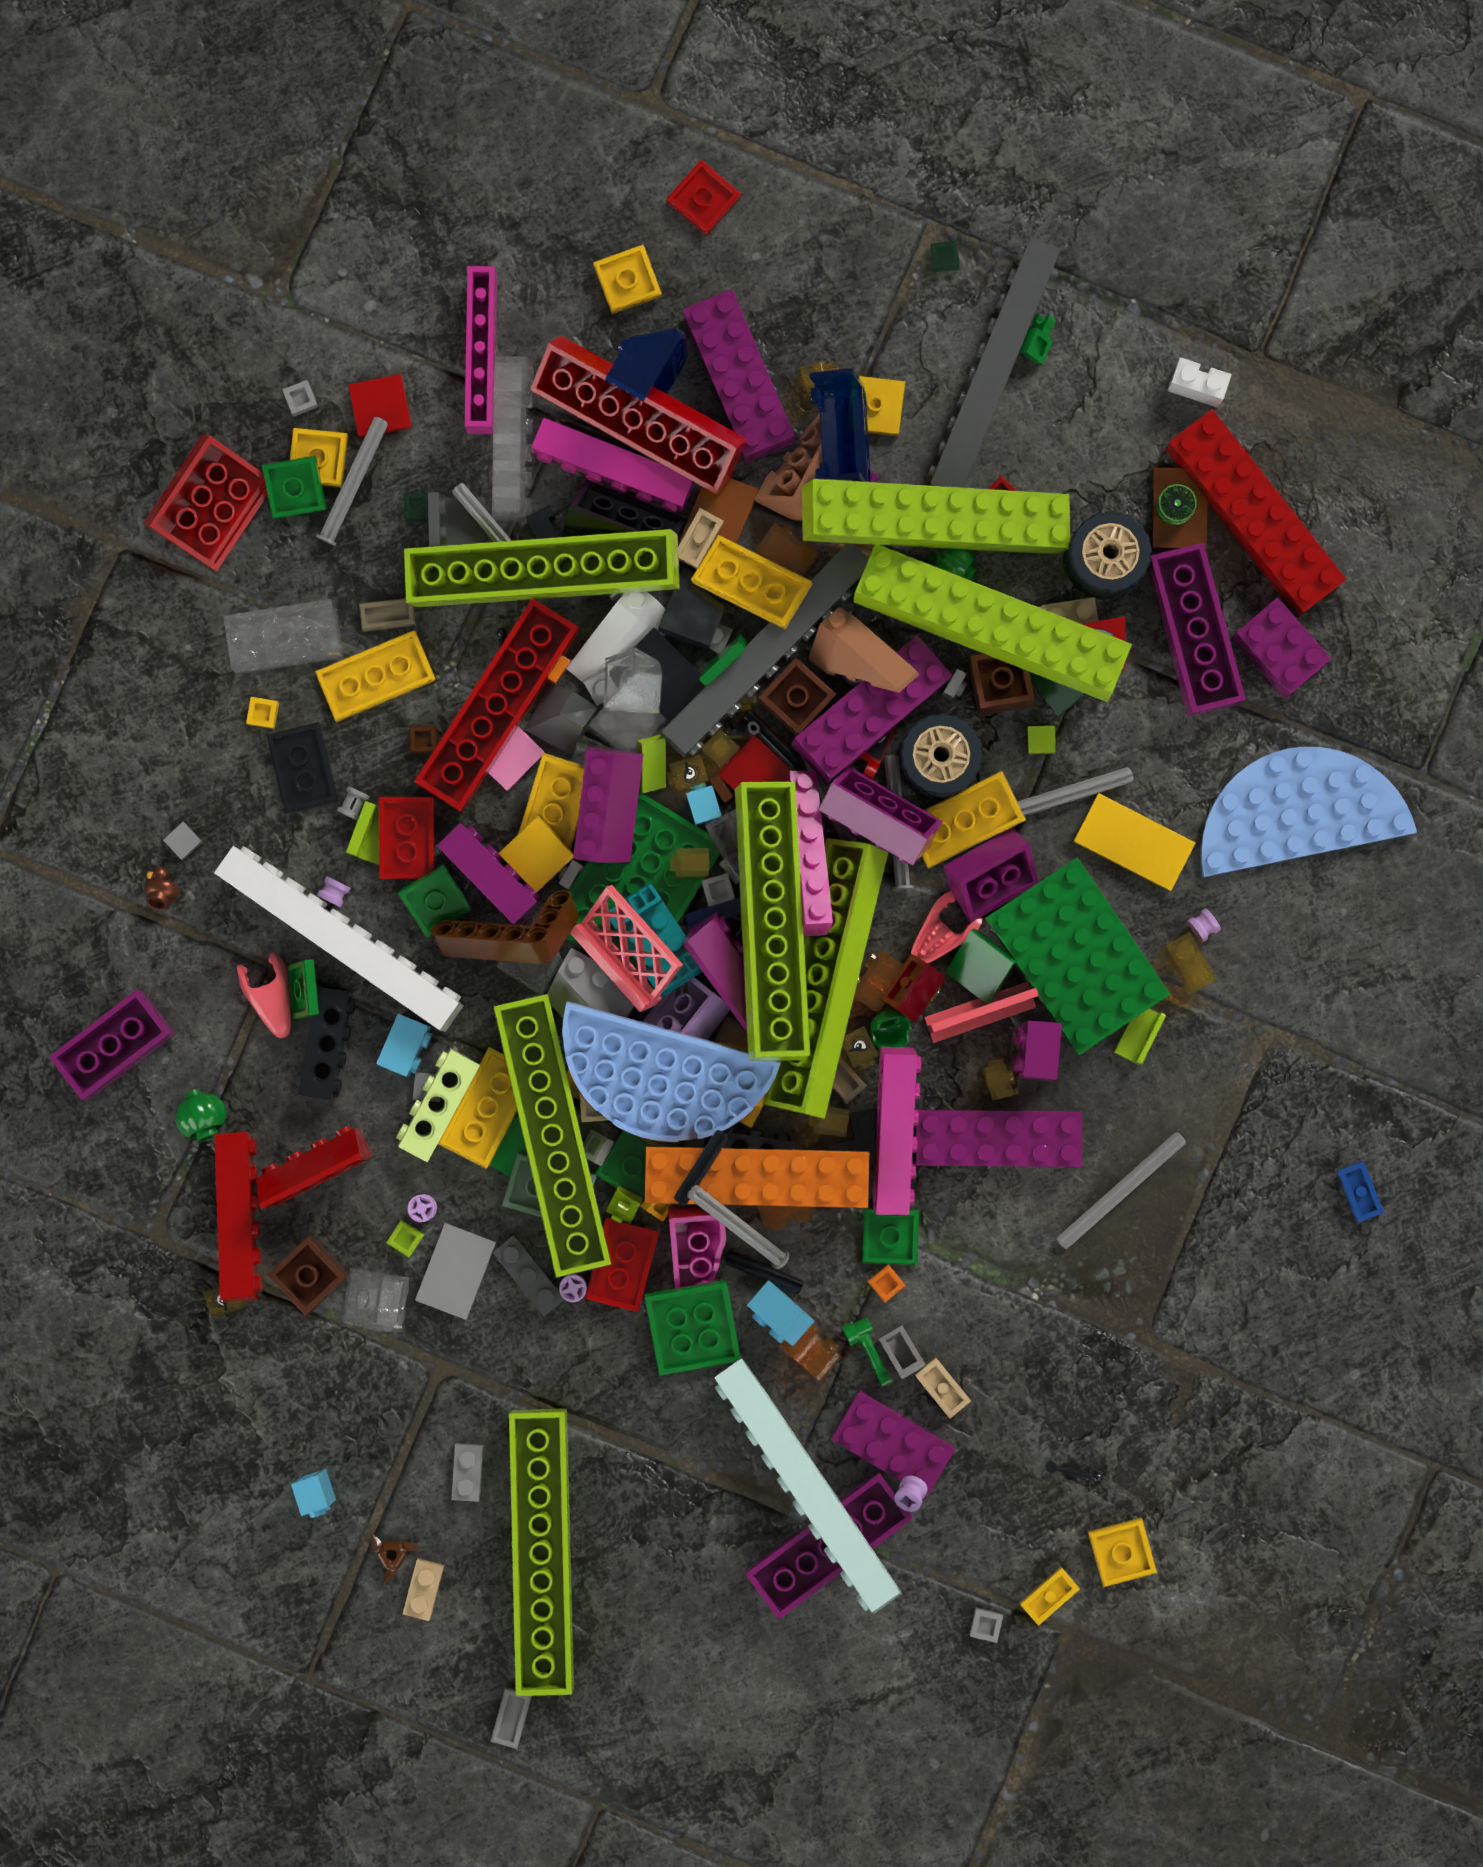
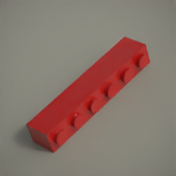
[214,1132,262,1302]

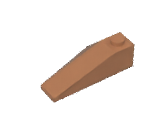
[755,413,843,520]
[808,607,919,693]

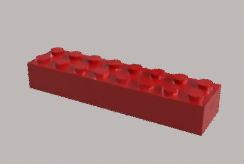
[530,335,748,494]
[1165,409,1347,618]
[414,598,579,814]

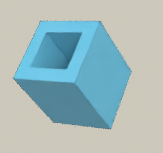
[686,783,722,827]

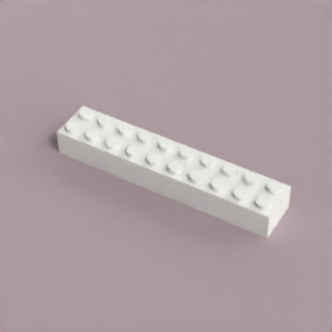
[214,846,464,1032]

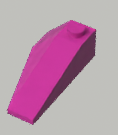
[668,1205,726,1288]

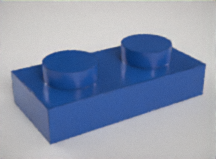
[1336,1161,1384,1222]

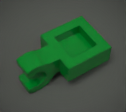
[1020,314,1055,365]

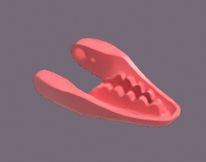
[910,891,983,963]
[237,952,291,1038]

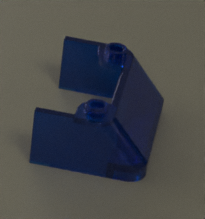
[605,327,688,402]
[809,368,871,482]

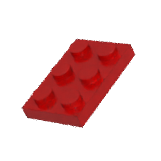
[379,797,434,879]
[585,1218,659,1312]

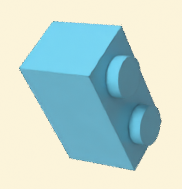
[376,1014,433,1077]
[747,1280,814,1346]
[291,1469,336,1518]

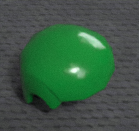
[870,1009,912,1050]

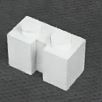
[1167,357,1232,408]

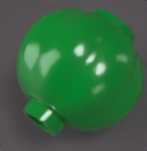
[926,548,978,581]
[175,1089,226,1142]

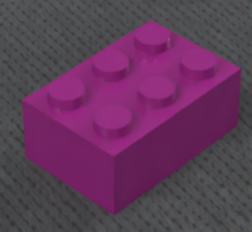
[1231,597,1331,699]
[1012,1021,1062,1081]

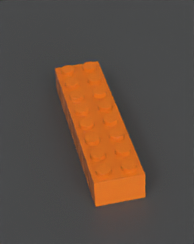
[645,1147,869,1208]

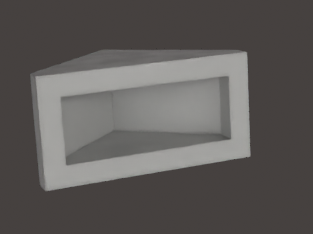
[879,1326,926,1379]

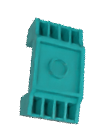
[608,882,702,998]

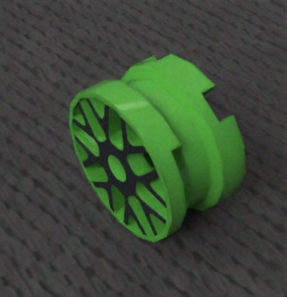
[1156,484,1197,526]

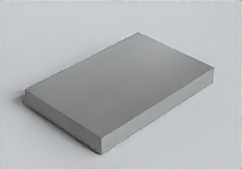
[415,1223,497,1320]

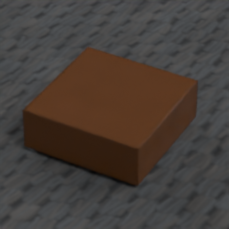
[409,725,438,755]
[709,775,733,805]

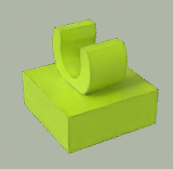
[606,1186,643,1224]

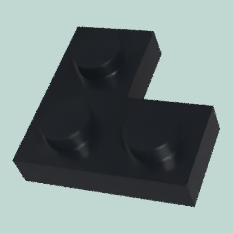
[828,1108,877,1165]

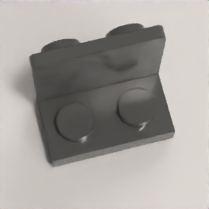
[428,492,486,547]

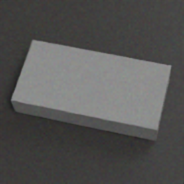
[490,1686,532,1749]

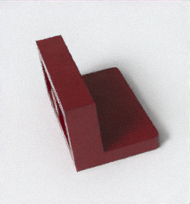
[880,953,945,1022]

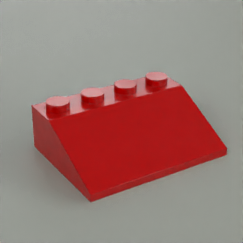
[143,434,268,572]
[256,1126,373,1209]

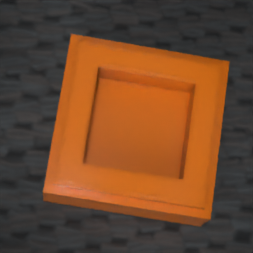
[548,655,570,685]
[867,1264,906,1303]

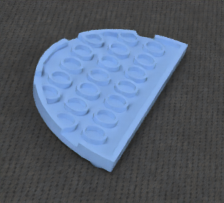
[1200,747,1417,877]
[562,1001,781,1142]

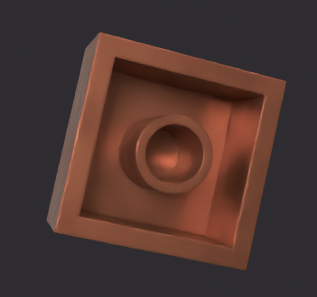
[968,654,1035,716]
[759,658,836,736]
[268,1235,350,1315]

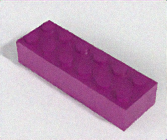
[683,289,795,464]
[1148,543,1246,718]
[792,635,953,785]
[914,1110,1082,1167]
[745,1470,913,1620]

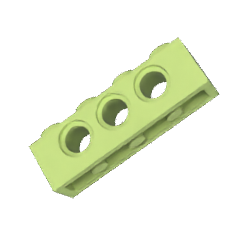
[396,1048,480,1162]

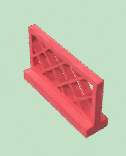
[570,885,683,1012]
[924,982,1039,1043]

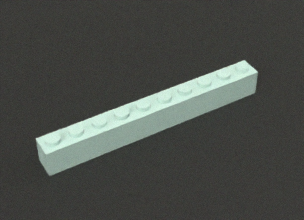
[714,1359,902,1613]

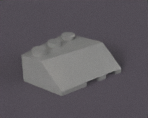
[548,948,635,1018]

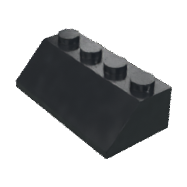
[563,480,686,539]

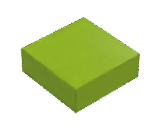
[1027,726,1056,755]
[386,1220,425,1258]

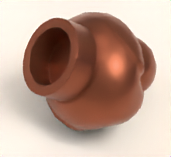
[144,866,180,910]

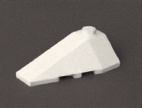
[567,591,666,684]

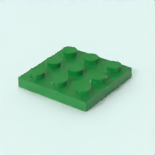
[645,1279,741,1376]

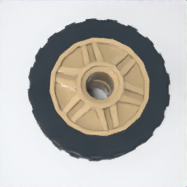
[1065,511,1152,600]
[899,714,983,800]

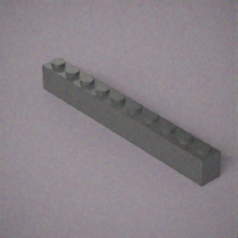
[926,237,1060,488]
[661,543,869,759]

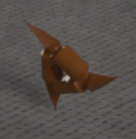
[371,1531,422,1586]

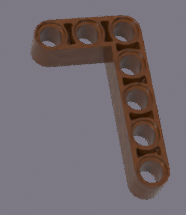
[431,890,579,964]

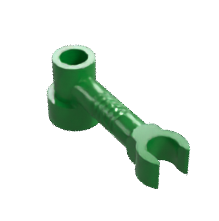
[841,1317,893,1388]

